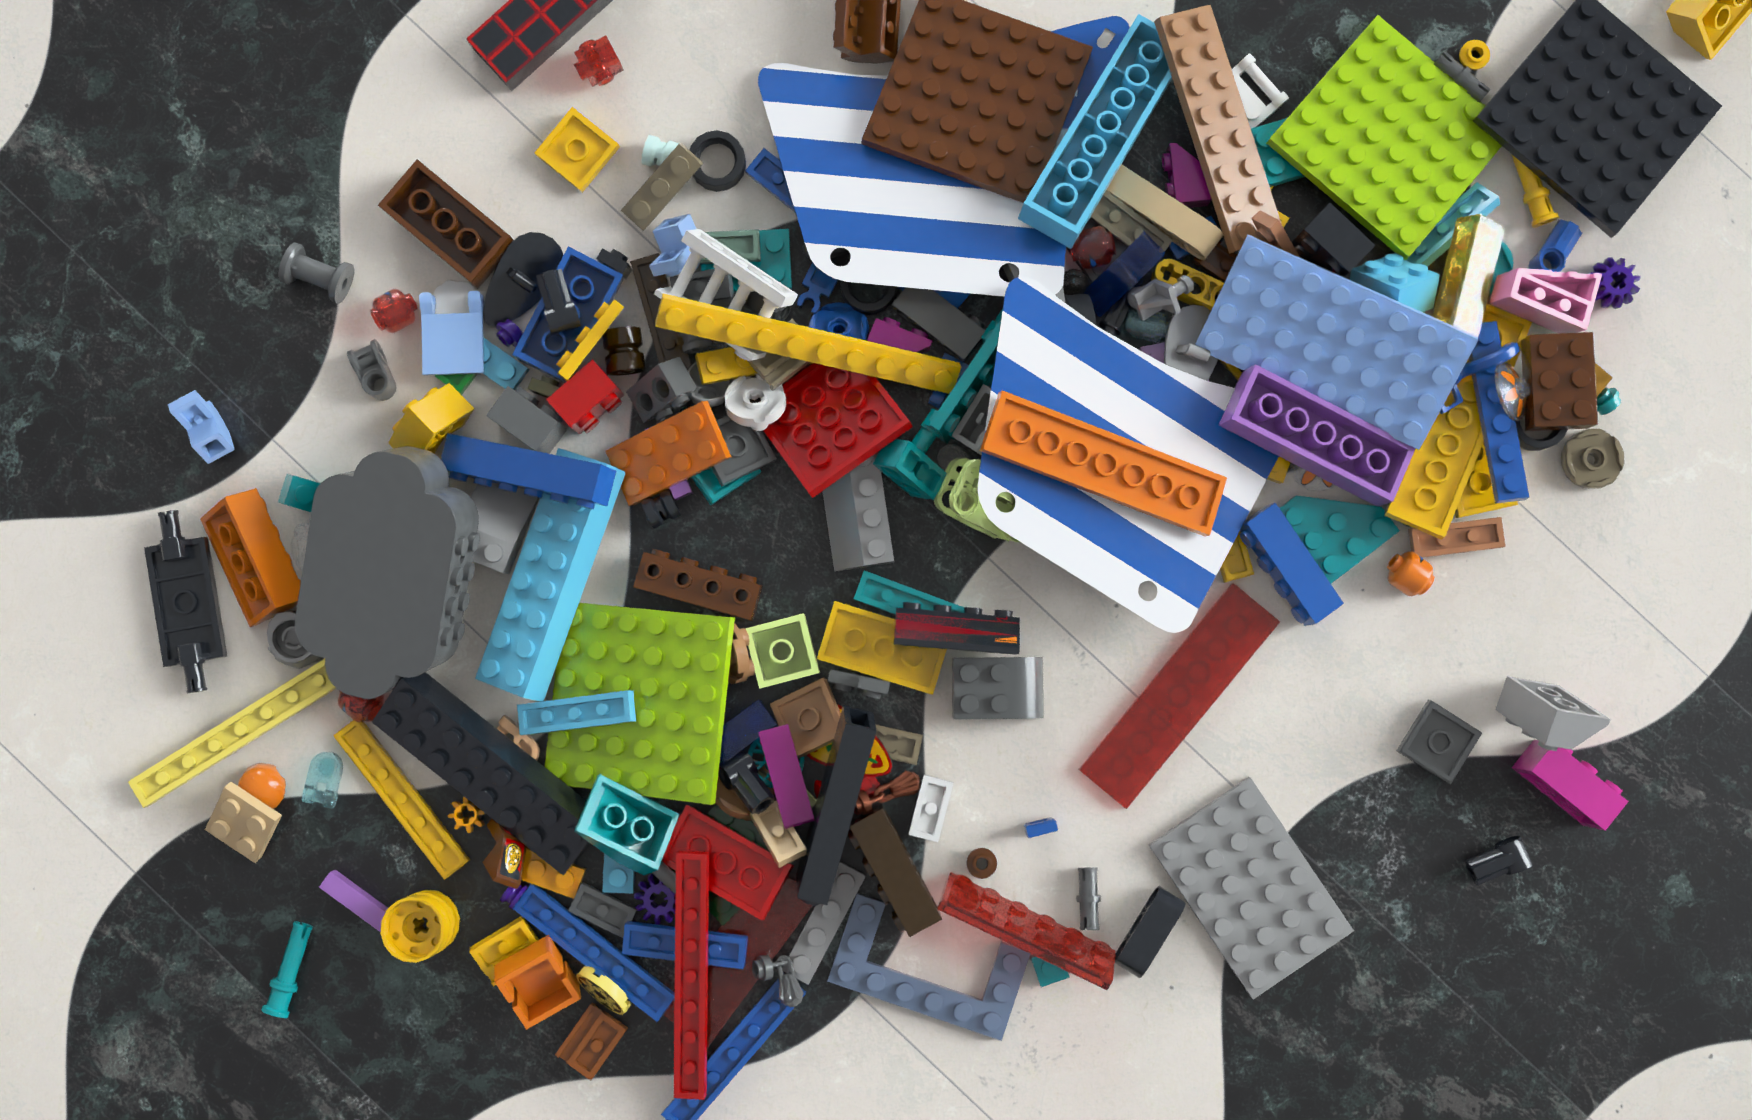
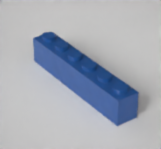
[441,433,616,509]

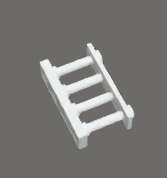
[654,229,798,361]

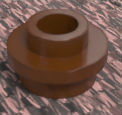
[966,848,997,879]

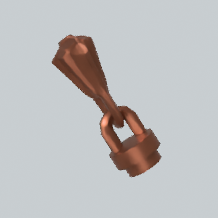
[854,770,920,815]

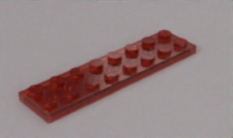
[1078,583,1280,809]

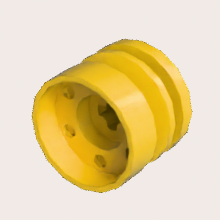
[380,890,460,963]

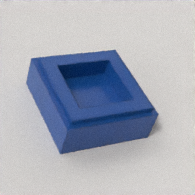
[1024,817,1058,838]

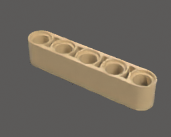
[1106,164,1223,260]

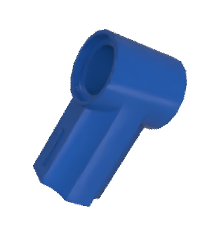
[1528,219,1583,272]

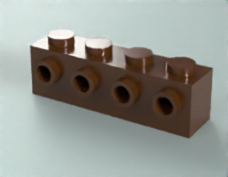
[633,549,763,621]

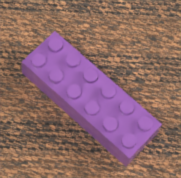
[1219,364,1416,507]

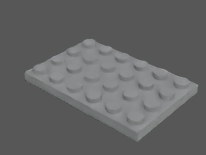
[1148,777,1354,999]

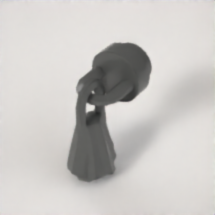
[752,955,804,1008]

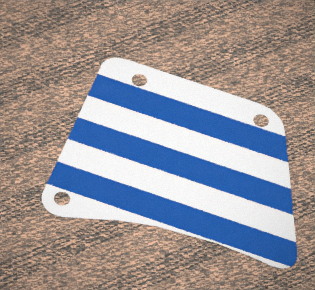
[758,63,1078,297]
[978,277,1279,633]

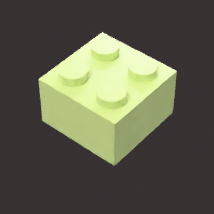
[746,613,820,689]

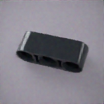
[1113,886,1186,978]

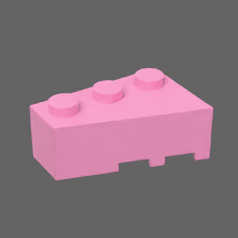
[1489,268,1602,333]

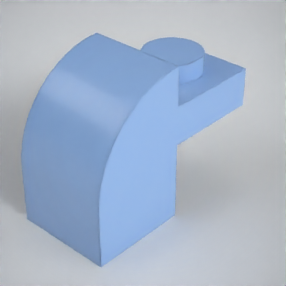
[649,214,699,277]
[168,390,235,464]

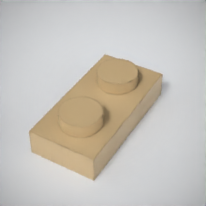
[750,800,807,868]

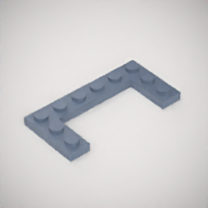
[827,893,1031,1041]

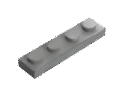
[782,861,866,985]

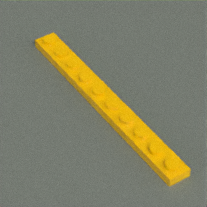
[655,294,962,394]

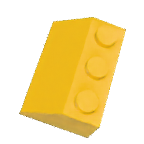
[1666,0,1752,60]

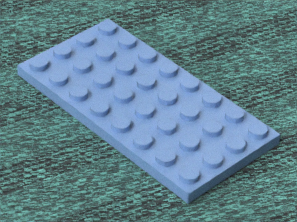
[1195,234,1478,450]

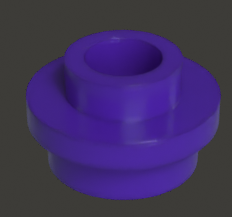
[496,319,523,347]

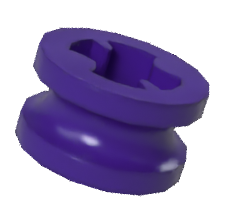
[500,885,528,910]

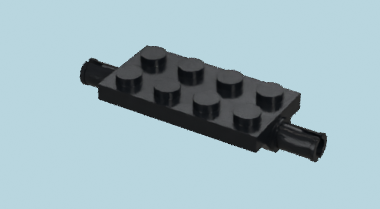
[144,510,227,694]

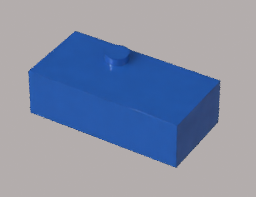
[512,246,624,383]

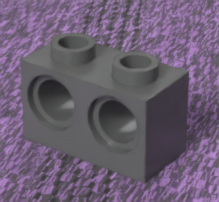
[626,357,697,423]

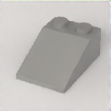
[471,483,540,574]

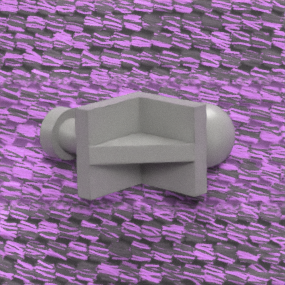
[1127,275,1194,321]

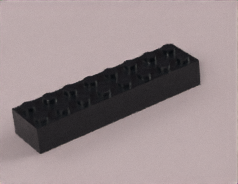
[372,672,590,875]

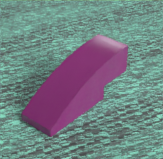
[758,724,815,829]

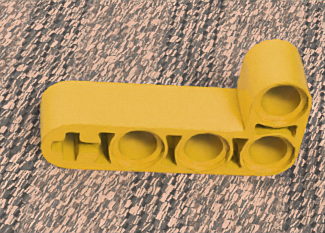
[1151,259,1224,310]

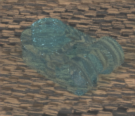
[302,752,343,809]

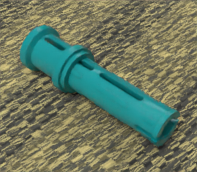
[261,921,313,1018]

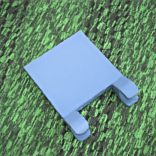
[419,291,484,375]

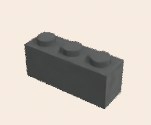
[892,287,985,362]

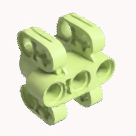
[934,458,1020,542]

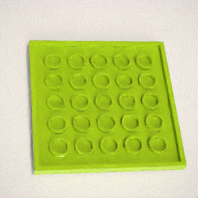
[1266,15,1502,260]
[545,603,735,805]

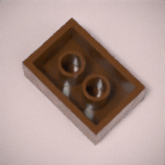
[1521,332,1598,431]

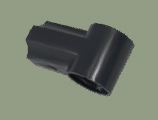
[536,269,581,335]
[718,752,775,814]
[1465,835,1533,885]

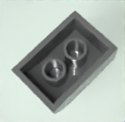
[952,657,1044,719]

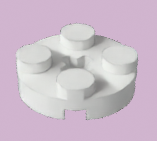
[725,374,786,431]

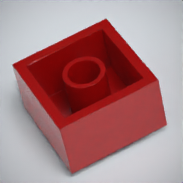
[546,359,624,434]

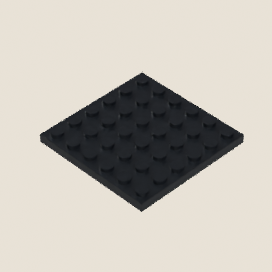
[1473,0,1722,238]

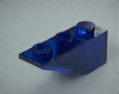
[1081,231,1165,317]

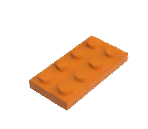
[606,401,731,506]

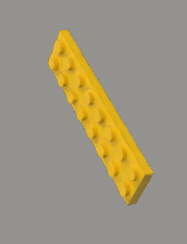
[1384,299,1532,540]

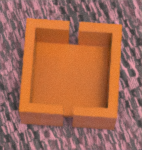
[494,935,581,1030]

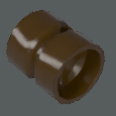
[602,326,646,376]

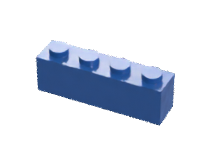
[1239,503,1344,626]

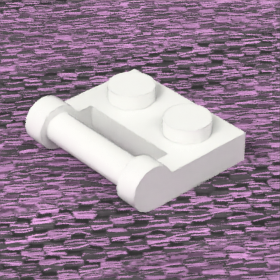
[1232,54,1289,129]

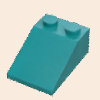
[574,774,680,875]

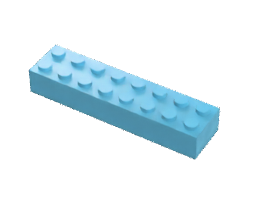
[1018,14,1172,249]
[475,448,626,702]

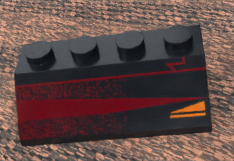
[893,602,1020,655]

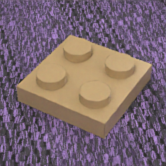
[205,782,282,863]

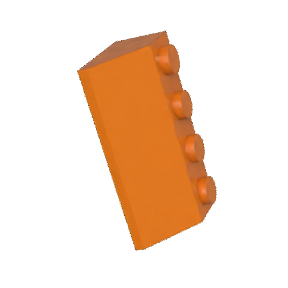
[200,488,301,627]

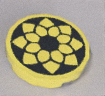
[576,966,631,1015]

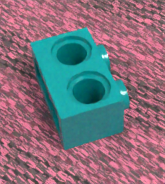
[873,439,947,500]

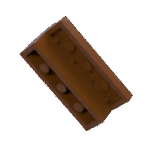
[833,0,901,64]

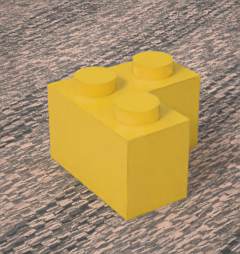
[388,383,475,454]

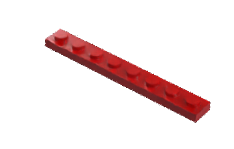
[674,851,709,1100]

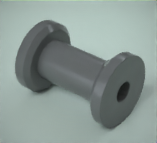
[278,242,354,304]

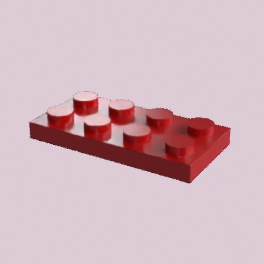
[661,805,794,921]

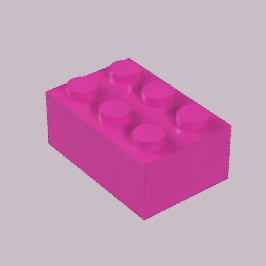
[1512,740,1629,831]

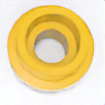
[1459,40,1490,70]

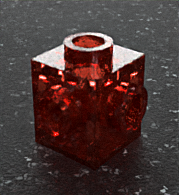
[574,35,624,87]

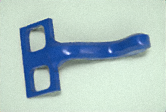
[1440,342,1521,414]

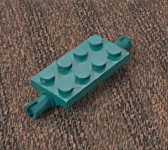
[912,308,1003,454]

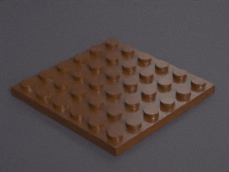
[861,0,1093,203]

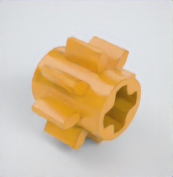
[448,796,486,833]

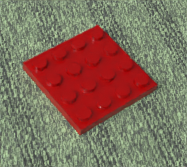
[759,363,913,498]

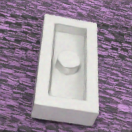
[908,775,953,842]

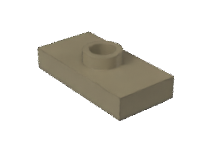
[875,724,923,765]

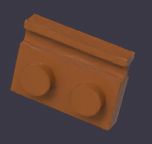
[555,1002,628,1081]

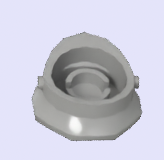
[267,610,321,669]

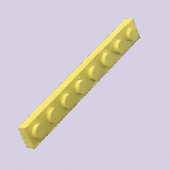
[128,659,337,808]

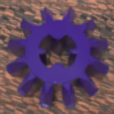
[1589,257,1641,309]
[634,873,676,925]

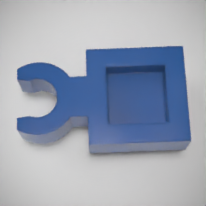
[797,262,838,314]

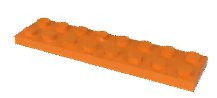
[980,390,1227,537]

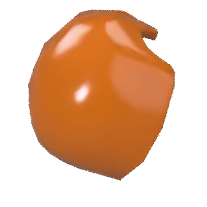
[238,763,286,809]

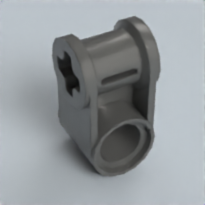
[347,339,396,401]

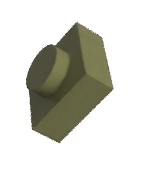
[528,375,560,398]

